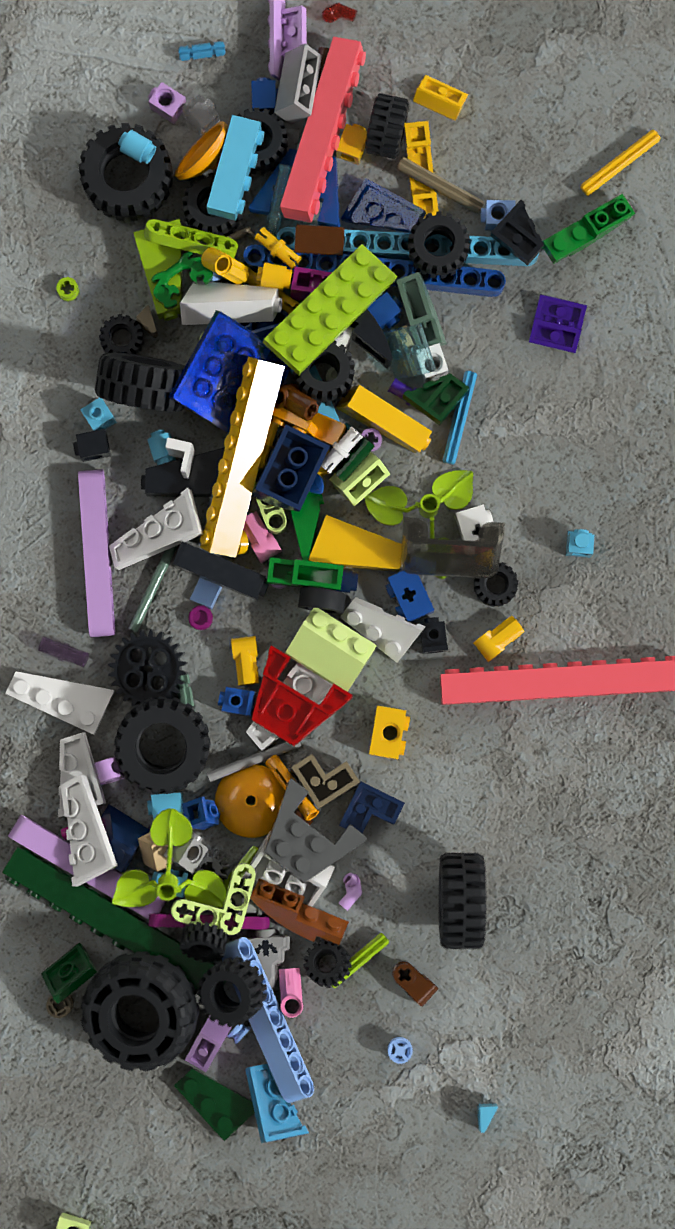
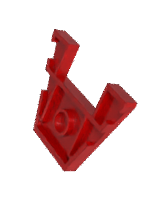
[252,645,353,746]

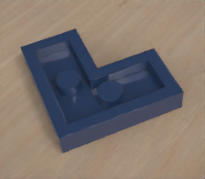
[339,781,405,834]

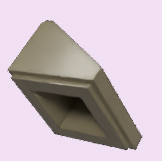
[136,305,158,338]

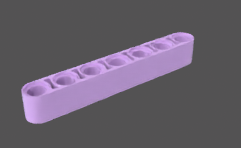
[78,469,115,637]
[8,815,166,919]

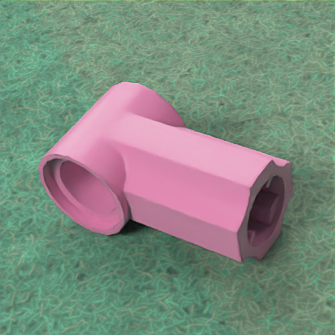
[243,512,282,564]
[279,968,304,1018]

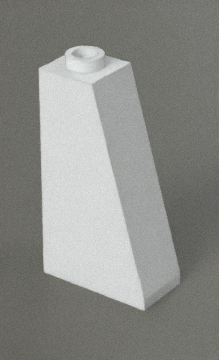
[180,281,282,325]

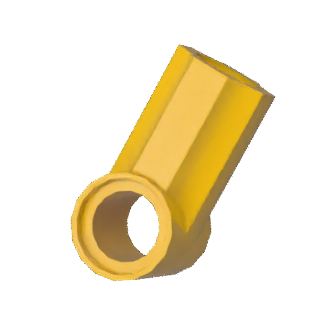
[201,247,249,285]
[473,615,525,662]
[231,636,259,686]

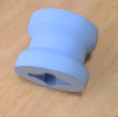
[387,1037,413,1064]

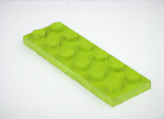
[263,244,397,375]

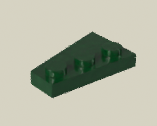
[174,1068,255,1141]

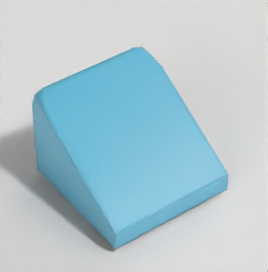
[477,1104,498,1133]

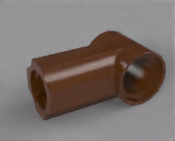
[274,383,319,421]

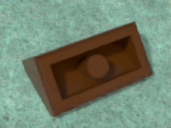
[294,225,344,256]

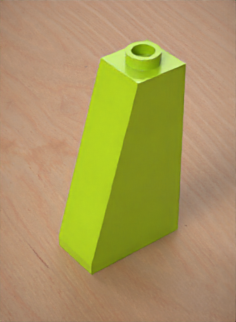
[133,219,183,321]

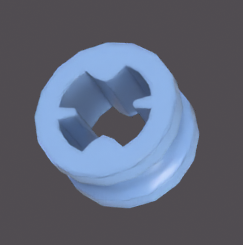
[227,1023,251,1044]

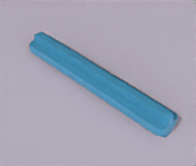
[443,371,477,465]

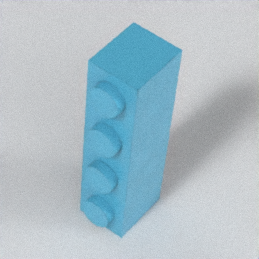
[207,115,264,221]

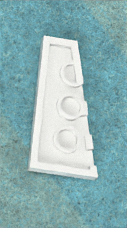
[109,488,203,570]
[246,663,332,751]

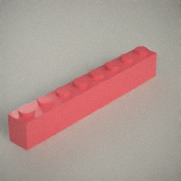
[280,37,366,223]

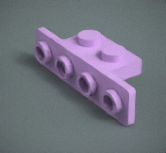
[268,0,306,81]

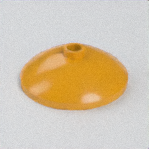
[175,121,228,180]
[215,764,285,838]

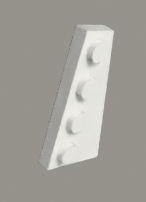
[5,671,115,735]
[61,775,118,887]

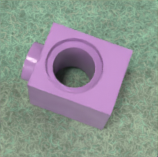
[148,82,187,124]

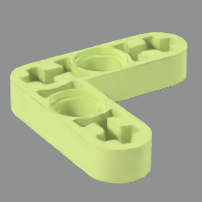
[171,863,256,935]

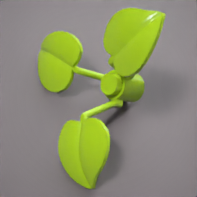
[364,470,473,579]
[112,808,227,908]

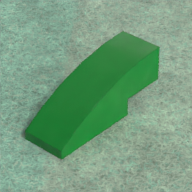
[267,557,344,590]

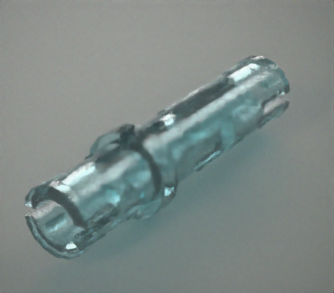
[265,164,292,238]

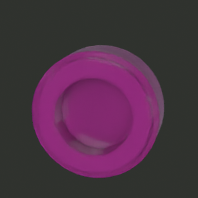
[188,606,213,631]

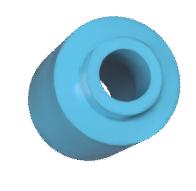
[118,130,156,164]
[147,430,176,465]

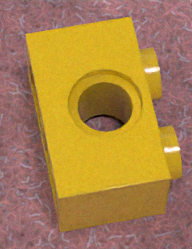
[369,706,410,760]

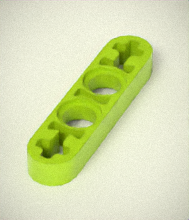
[144,219,238,258]

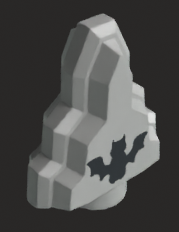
[247,929,290,989]

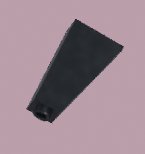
[141,447,225,498]
[173,541,269,601]

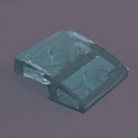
[383,323,436,379]

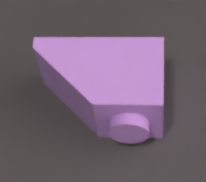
[185,1016,232,1072]

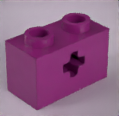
[290,267,332,301]

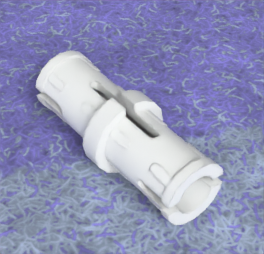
[321,426,363,474]

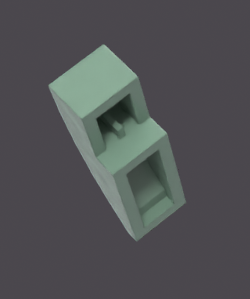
[396,272,447,349]

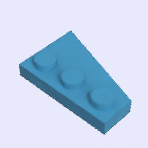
[245,1064,309,1144]

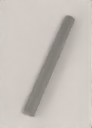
[206,742,301,782]

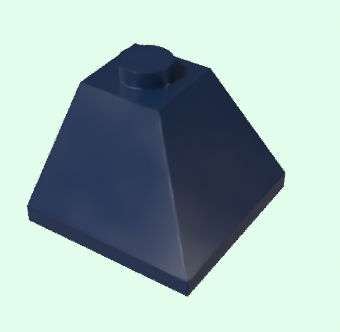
[101,804,150,872]

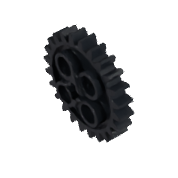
[108,629,188,706]

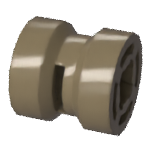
[46,995,74,1018]

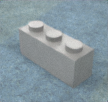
[274,43,322,125]

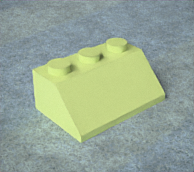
[285,608,377,692]

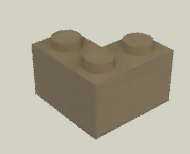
[291,754,360,809]

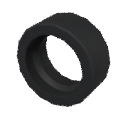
[298,587,346,614]

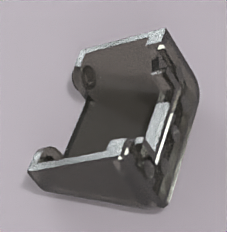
[400,517,504,579]

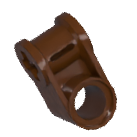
[392,961,439,1007]

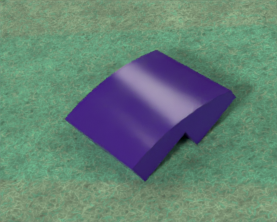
[529,294,587,353]

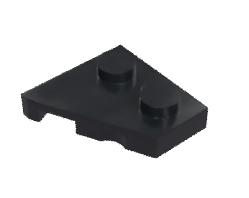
[490,200,544,266]

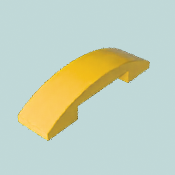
[404,121,438,220]

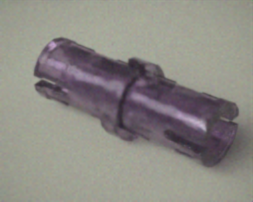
[38,636,90,668]

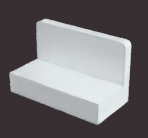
[165,438,195,479]

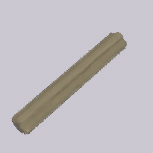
[396,157,484,213]

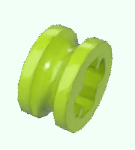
[56,277,79,301]

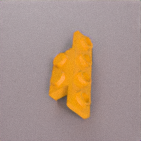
[271,407,346,446]

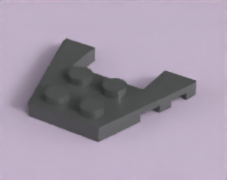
[264,778,368,884]

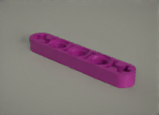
[148,913,270,930]

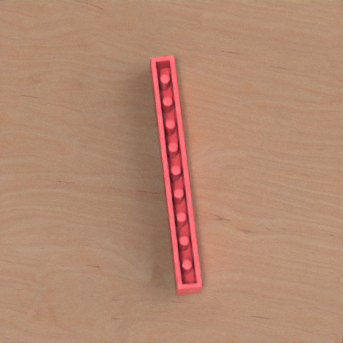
[440,656,675,705]

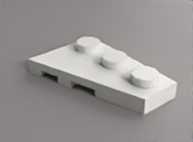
[340,597,425,663]
[58,732,106,818]

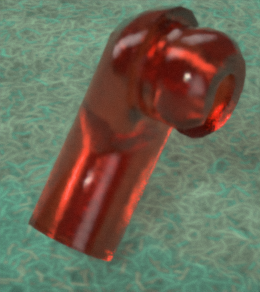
[322,3,358,23]

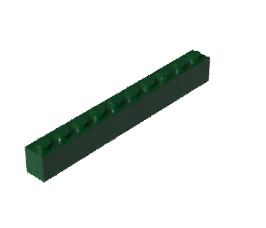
[2,847,227,997]

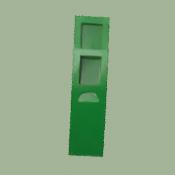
[543,194,636,264]

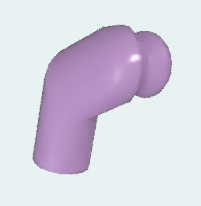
[339,873,362,911]

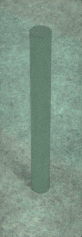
[128,545,178,632]

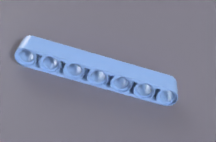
[222,937,314,1103]

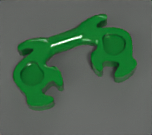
[151,252,214,309]

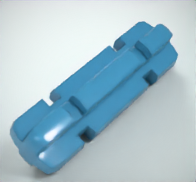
[178,41,225,61]

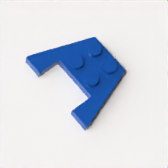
[249,149,340,227]

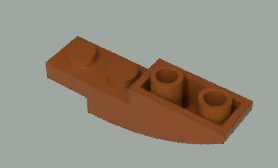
[250,879,349,945]

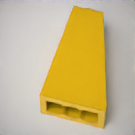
[336,385,432,453]
[308,515,411,572]

